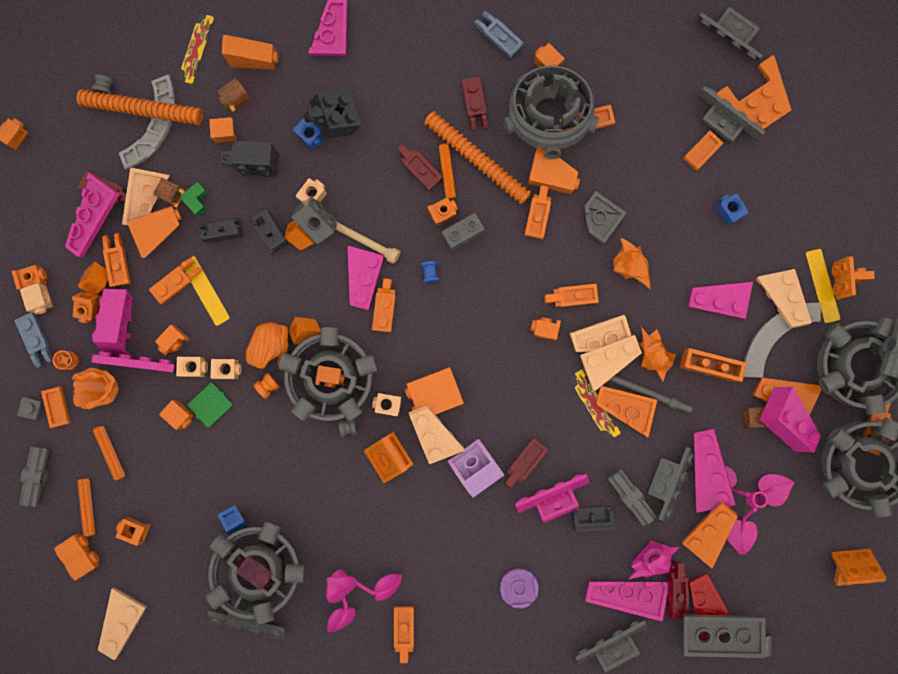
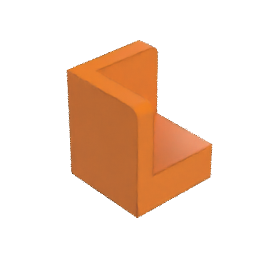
[209,117,237,143]
[284,220,314,250]
[78,262,108,295]
[288,317,321,344]

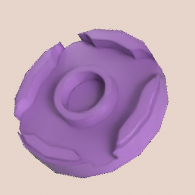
[500,568,539,609]

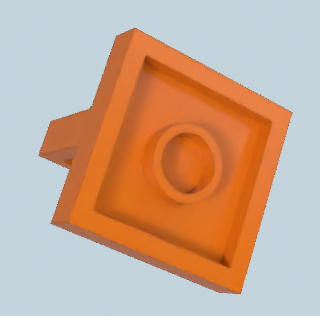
[364,432,414,483]

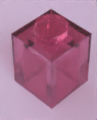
[236,556,273,591]

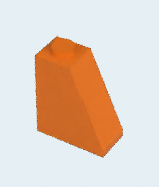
[222,35,279,70]
[528,148,580,195]
[127,205,181,258]

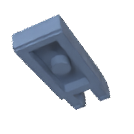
[474,11,524,59]
[14,312,53,368]

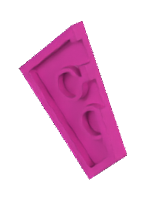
[308,0,348,56]
[348,246,384,311]
[687,282,753,319]

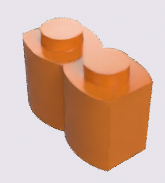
[54,533,100,581]

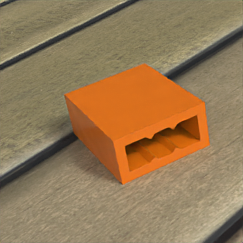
[405,367,464,415]

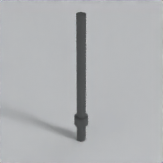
[582,366,693,414]

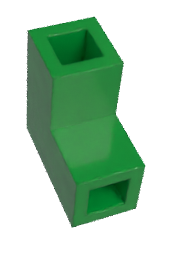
[180,182,208,217]

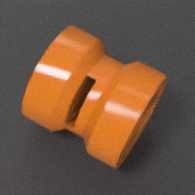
[53,350,80,370]
[253,372,281,399]

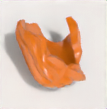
[246,322,288,369]
[72,368,119,409]

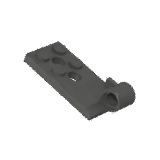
[683,614,772,658]

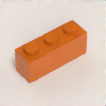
[679,348,746,382]

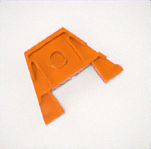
[717,55,791,130]

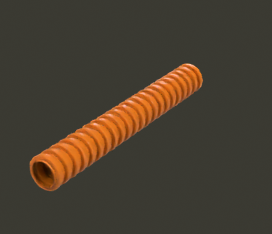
[77,89,203,125]
[424,111,531,205]

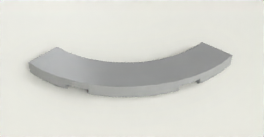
[119,74,175,171]
[743,303,821,378]

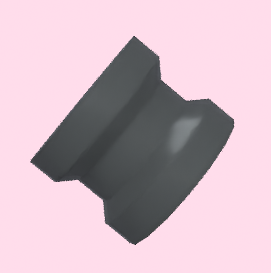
[91,74,114,94]
[339,418,357,437]

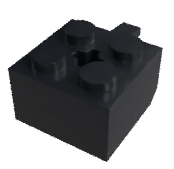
[303,90,362,138]
[220,141,279,178]

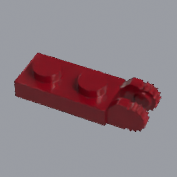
[462,77,488,131]

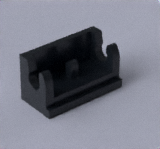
[251,208,289,254]
[199,218,243,243]
[572,506,615,532]

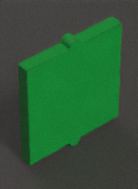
[187,382,233,428]

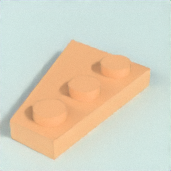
[122,168,170,225]
[756,269,812,329]
[569,315,632,352]
[580,335,641,391]
[409,406,465,464]
[98,587,147,660]

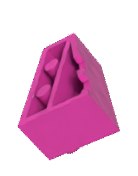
[92,289,133,357]
[760,386,821,452]

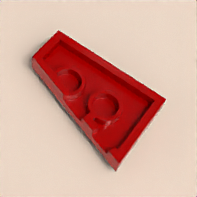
[689,573,730,640]

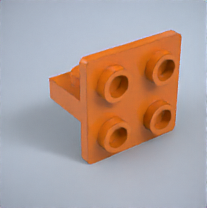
[832,256,875,300]
[831,549,886,586]

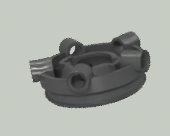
[503,66,599,159]
[817,317,898,415]
[279,327,377,422]
[822,418,898,517]
[205,522,305,625]

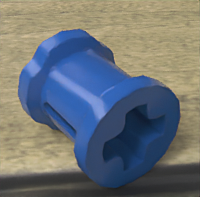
[421,261,440,283]

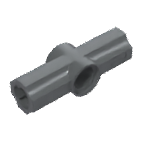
[879,317,898,378]
[19,446,49,507]
[607,469,657,526]

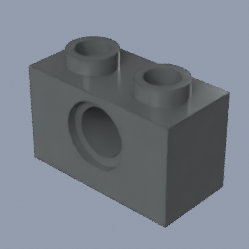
[291,196,337,244]
[442,213,485,252]

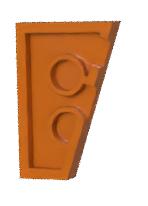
[752,378,822,416]
[595,386,657,437]
[682,501,738,568]

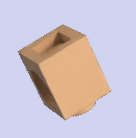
[296,178,327,203]
[20,283,53,315]
[176,357,208,377]
[211,359,242,379]
[372,393,402,416]

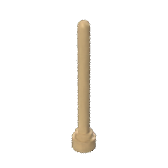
[318,219,401,264]

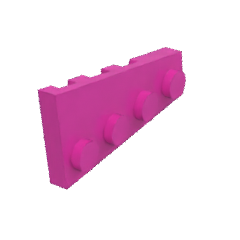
[65,172,120,258]
[92,352,175,372]
[694,428,736,513]
[584,582,668,621]

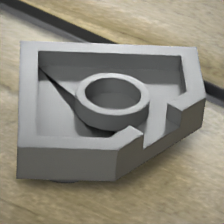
[584,191,626,244]

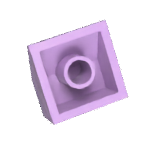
[448,439,504,497]

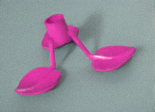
[725,466,794,555]
[326,569,402,633]

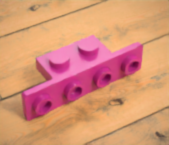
[515,474,589,523]

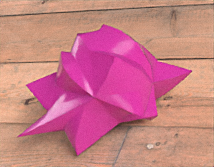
[628,540,680,580]

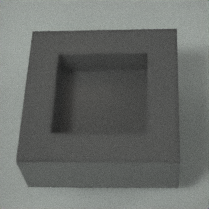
[17,397,44,420]

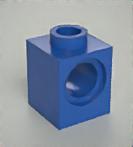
[293,118,324,150]
[715,193,749,226]
[217,505,247,536]

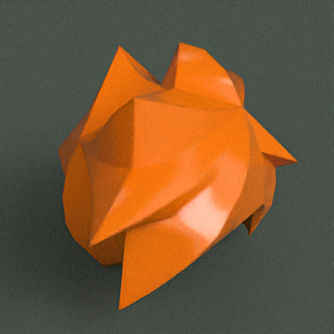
[613,238,651,290]
[638,327,676,382]

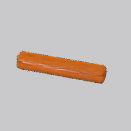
[439,144,456,199]
[93,426,125,481]
[77,478,95,536]

